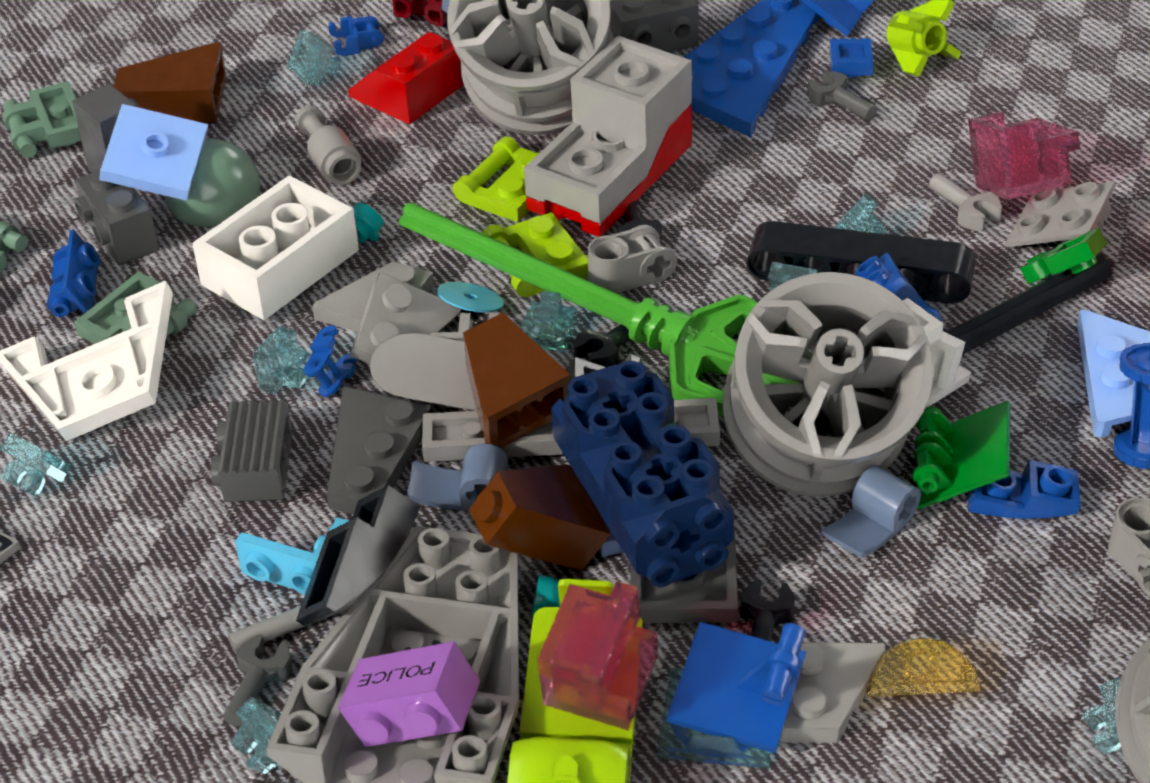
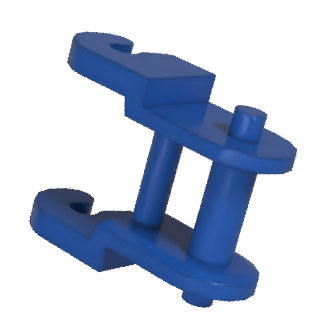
[328,16,384,56]
[303,325,358,397]

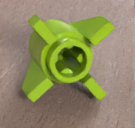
[886,0,961,77]

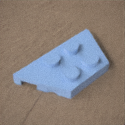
[1077,310,1150,437]

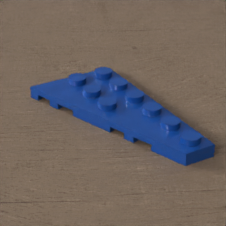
[684,0,821,138]

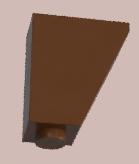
[111,42,227,124]
[463,313,571,448]
[469,464,611,571]

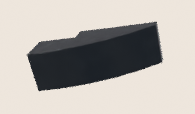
[296,485,420,626]

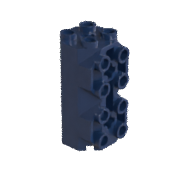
[551,360,734,588]

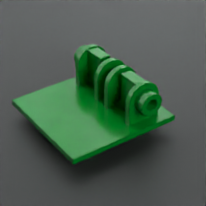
[913,400,1011,510]

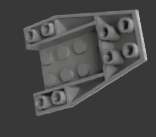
[266,526,519,783]

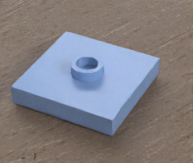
[100,104,208,201]

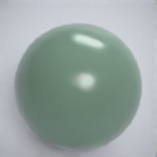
[164,138,261,227]

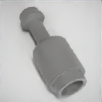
[296,105,361,185]

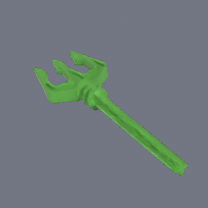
[399,203,799,417]

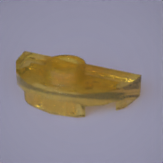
[867,637,981,697]

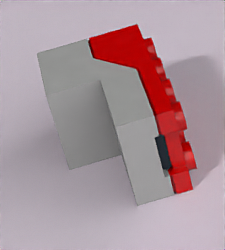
[524,36,692,237]

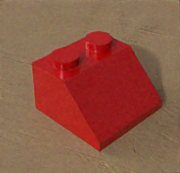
[348,32,463,125]

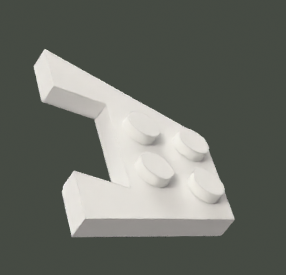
[0,281,173,441]

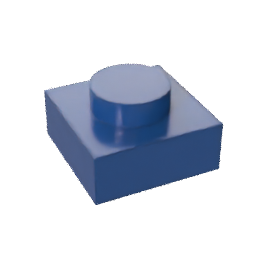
[829,38,874,78]

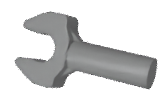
[929,173,1002,232]

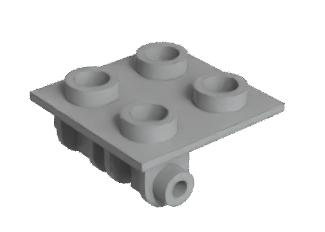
[1005,181,1116,248]

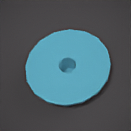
[437,282,504,314]

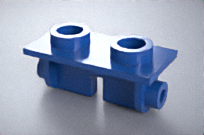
[47,229,100,317]

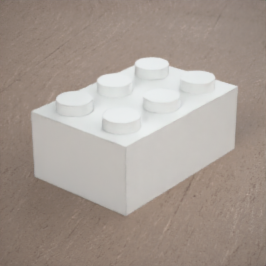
[192,175,359,320]

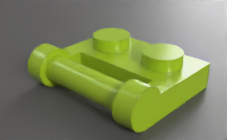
[452,136,539,223]
[482,212,588,298]

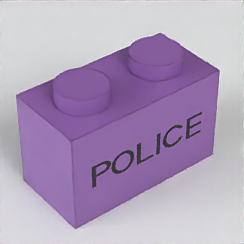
[338,641,480,747]

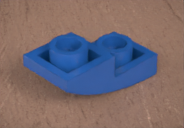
[968,459,1081,519]

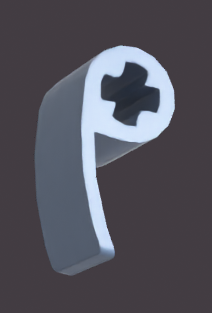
[407,443,508,511]
[821,465,921,557]

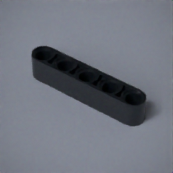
[746,221,976,303]

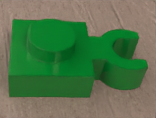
[1020,227,1107,284]

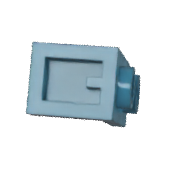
[235,517,349,595]

